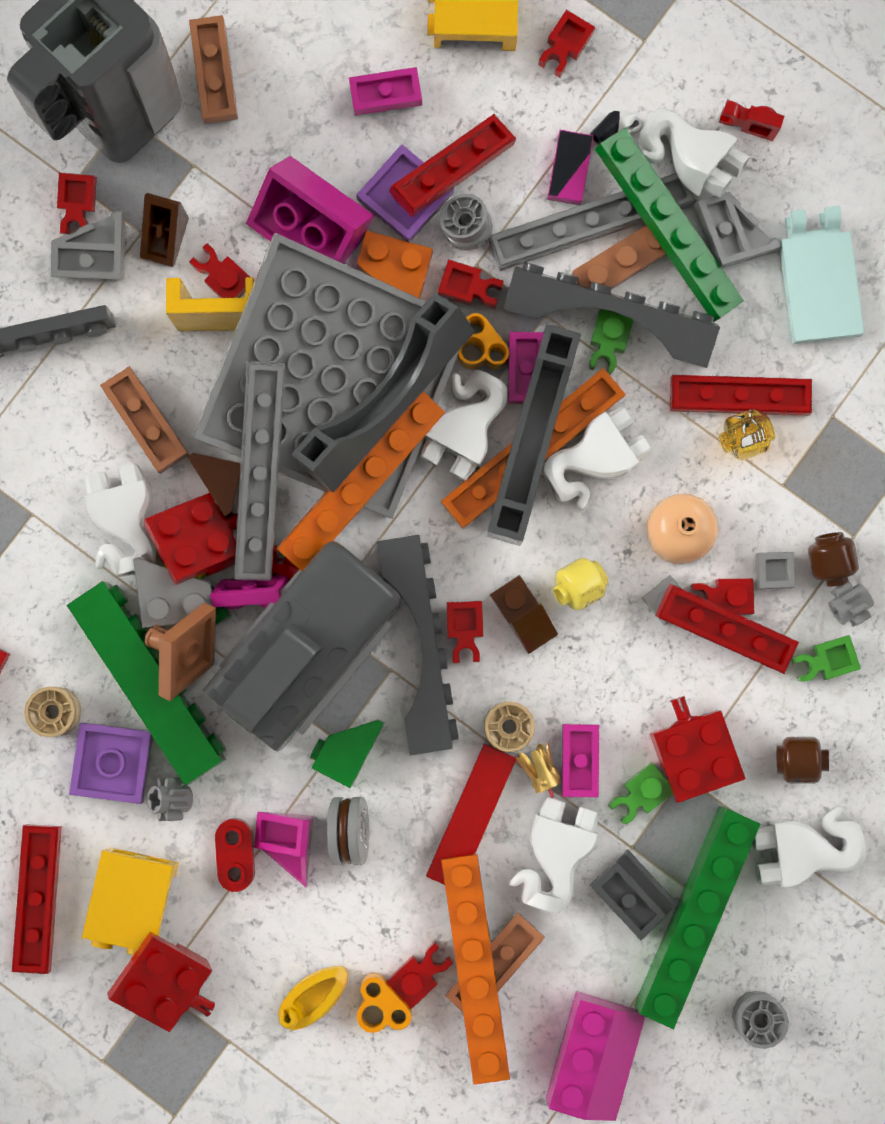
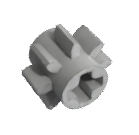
[828,581,874,627]
[147,777,193,821]

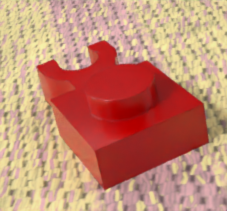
[538,9,595,78]
[718,100,785,141]
[57,172,97,235]
[189,243,250,298]
[438,259,504,309]
[691,578,754,615]
[446,601,483,663]
[386,941,453,1009]

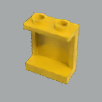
[427,0,518,51]
[166,277,255,331]
[82,847,179,955]

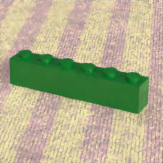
[66,581,227,786]
[634,806,761,1030]

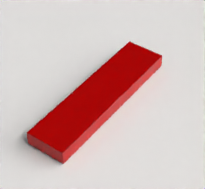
[389,114,516,217]
[670,375,812,416]
[655,584,799,674]
[426,744,516,885]
[12,824,62,974]

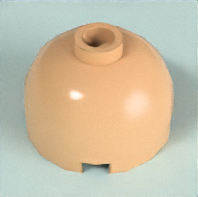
[646,494,718,564]

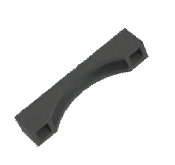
[503,262,720,368]
[291,293,475,492]
[486,324,581,546]
[377,535,459,755]

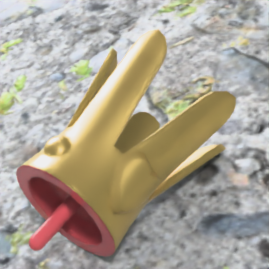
[515,742,561,798]

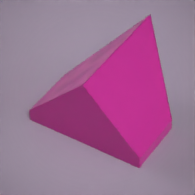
[254,812,313,888]

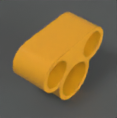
[457,313,509,370]
[357,972,412,1033]

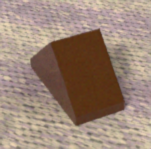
[140,193,189,267]
[187,453,241,517]

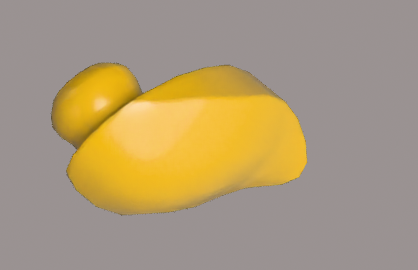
[278,965,349,1030]

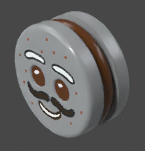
[327,797,370,865]

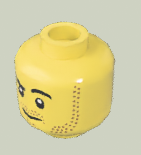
[553,558,608,610]

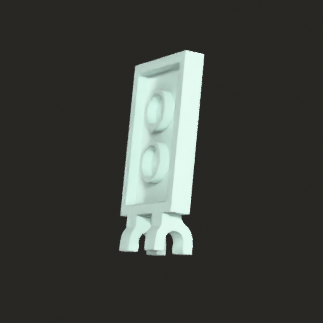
[779,205,864,344]

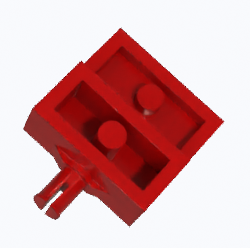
[144,493,238,585]
[649,696,746,803]
[107,931,215,1032]

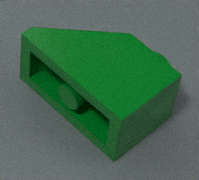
[310,719,384,788]

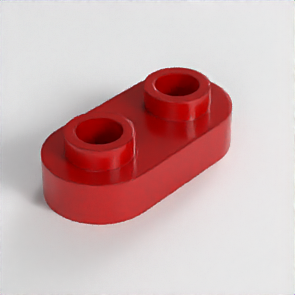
[215,818,255,892]

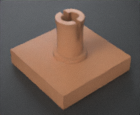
[145,603,216,701]

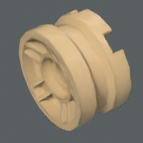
[24,686,82,737]
[484,702,535,752]

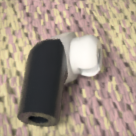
[590,111,643,145]

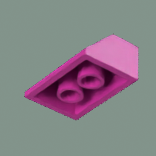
[246,156,374,264]
[546,991,645,1121]

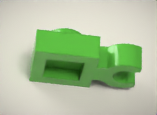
[589,309,634,375]
[791,635,861,682]
[608,762,672,824]

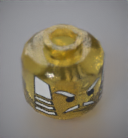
[719,409,775,461]

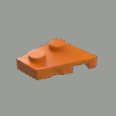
[357,230,433,299]

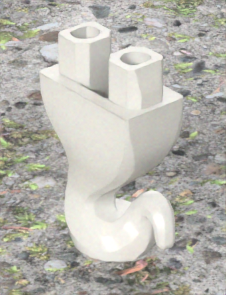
[638,108,750,198]
[420,370,508,482]
[541,407,652,510]
[83,463,158,577]
[509,796,599,913]
[752,806,867,888]

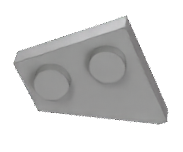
[694,192,782,268]
[51,211,125,281]
[133,557,212,628]

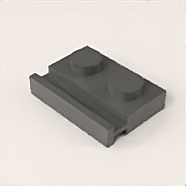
[590,849,679,940]

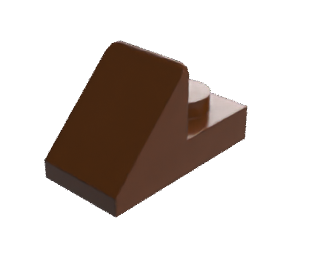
[490,575,558,654]

